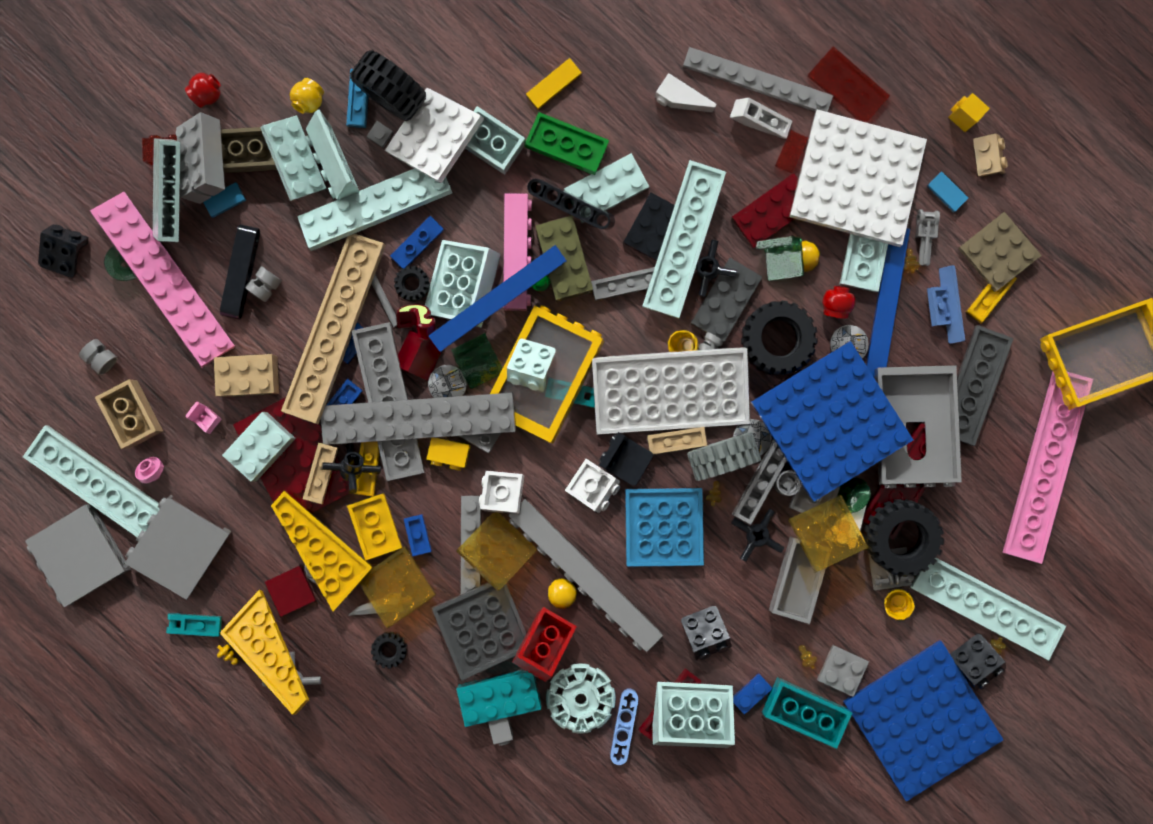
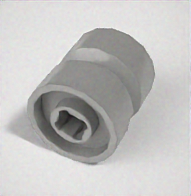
[245,266,282,302]
[79,339,118,375]
[773,470,802,496]

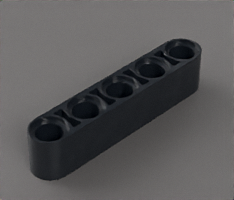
[527,178,615,230]
[220,224,260,320]

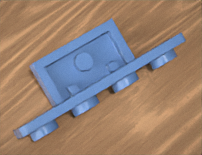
[927,265,965,344]

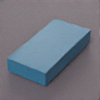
[927,171,968,213]
[203,183,246,218]

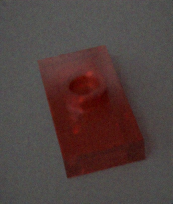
[775,130,808,174]

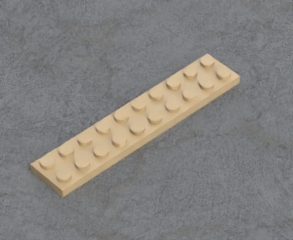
[281,234,386,424]

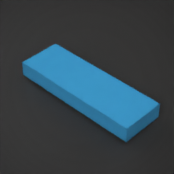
[346,69,369,128]

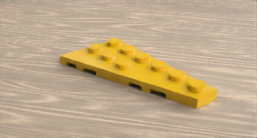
[271,491,372,612]
[220,590,309,715]

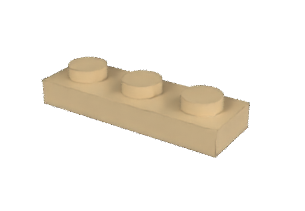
[647,427,707,454]
[303,443,338,504]

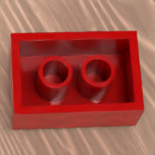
[512,607,577,682]

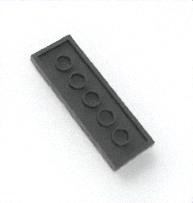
[957,325,1014,446]

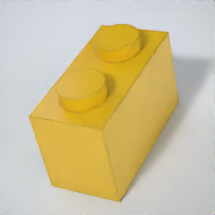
[948,93,990,132]
[427,437,471,471]

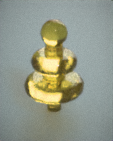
[904,248,920,273]
[706,481,722,506]
[990,637,1006,655]
[799,645,817,669]

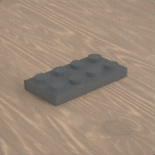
[690,258,762,343]

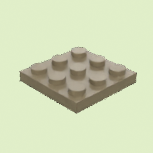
[958,212,1042,292]

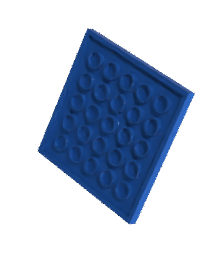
[751,341,913,502]
[843,640,1004,801]

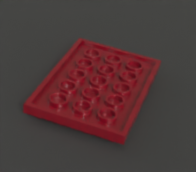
[233,397,350,514]

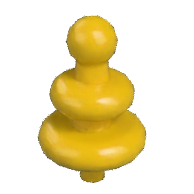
[217,644,238,665]

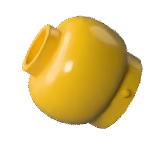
[289,78,324,114]

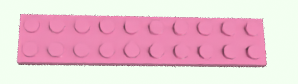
[90,192,235,368]
[1002,372,1093,564]

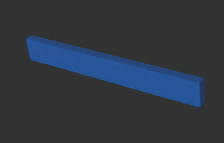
[866,228,910,377]
[429,245,567,352]

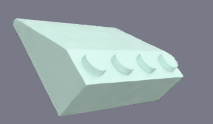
[306,110,359,201]
[425,240,501,328]
[653,682,735,748]

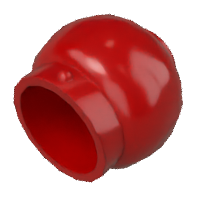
[185,72,221,108]
[822,286,855,319]

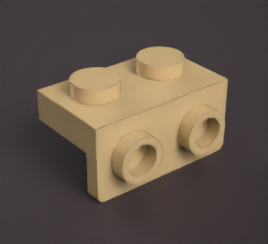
[973,133,1008,177]

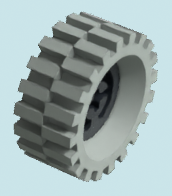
[687,432,761,481]

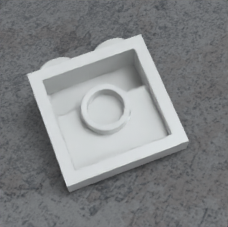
[565,459,620,513]
[479,471,524,514]

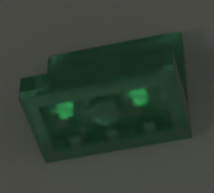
[756,236,804,281]
[451,333,503,389]

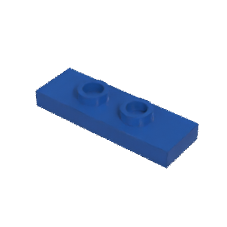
[390,216,444,268]

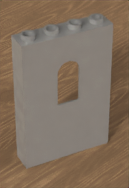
[875,366,962,488]

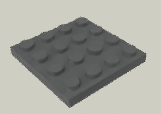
[431,576,527,680]

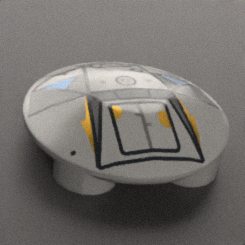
[830,325,869,358]
[428,365,467,398]
[733,419,771,456]

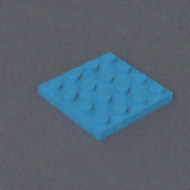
[625,488,704,566]

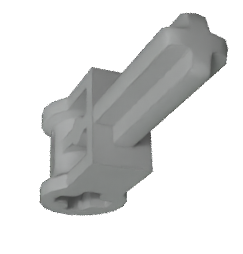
[915,209,940,266]

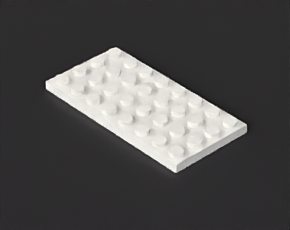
[592,347,750,434]

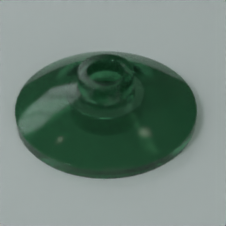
[104,246,137,281]
[834,478,871,513]

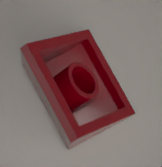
[398,331,442,381]

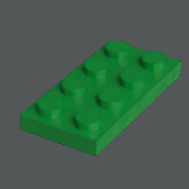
[524,112,609,175]

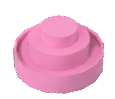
[135,457,164,484]

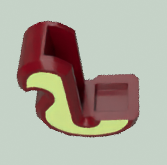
[396,304,436,341]

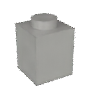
[488,717,513,746]

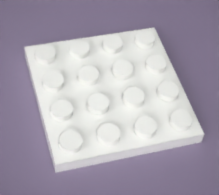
[385,88,484,183]

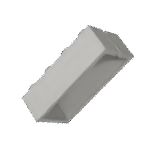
[176,112,225,204]
[769,536,831,624]

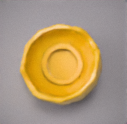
[790,241,820,272]
[668,330,699,352]
[548,578,577,609]
[884,589,915,620]

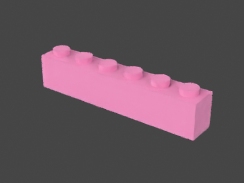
[503,193,532,311]

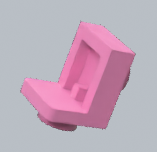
[186,402,222,434]

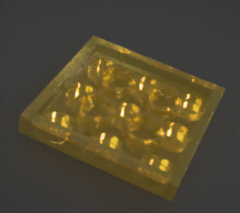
[789,495,868,573]
[456,512,537,591]
[359,547,436,628]

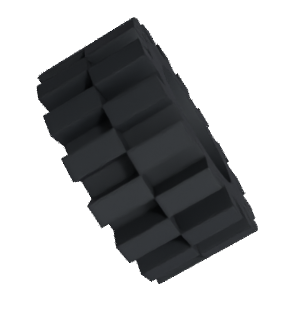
[394,266,430,302]
[371,632,407,669]

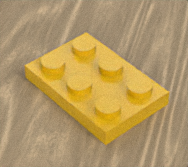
[347,493,403,560]

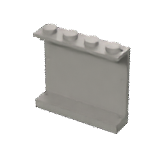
[125,495,231,600]
[25,504,131,607]

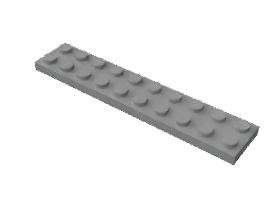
[321,392,516,445]

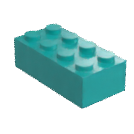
[456,669,542,727]
[762,677,852,749]

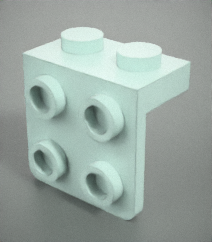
[507,339,555,392]

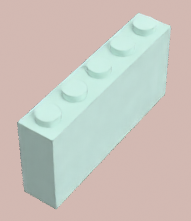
[153,138,180,242]

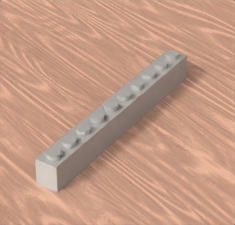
[509,499,663,652]

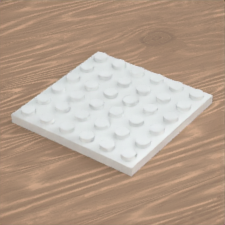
[789,109,927,247]

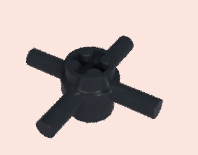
[695,240,737,297]
[322,443,381,494]
[731,509,784,562]

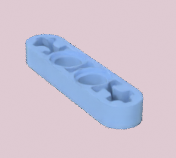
[610,689,638,765]

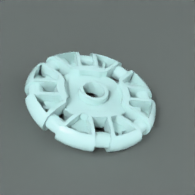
[546,663,616,734]

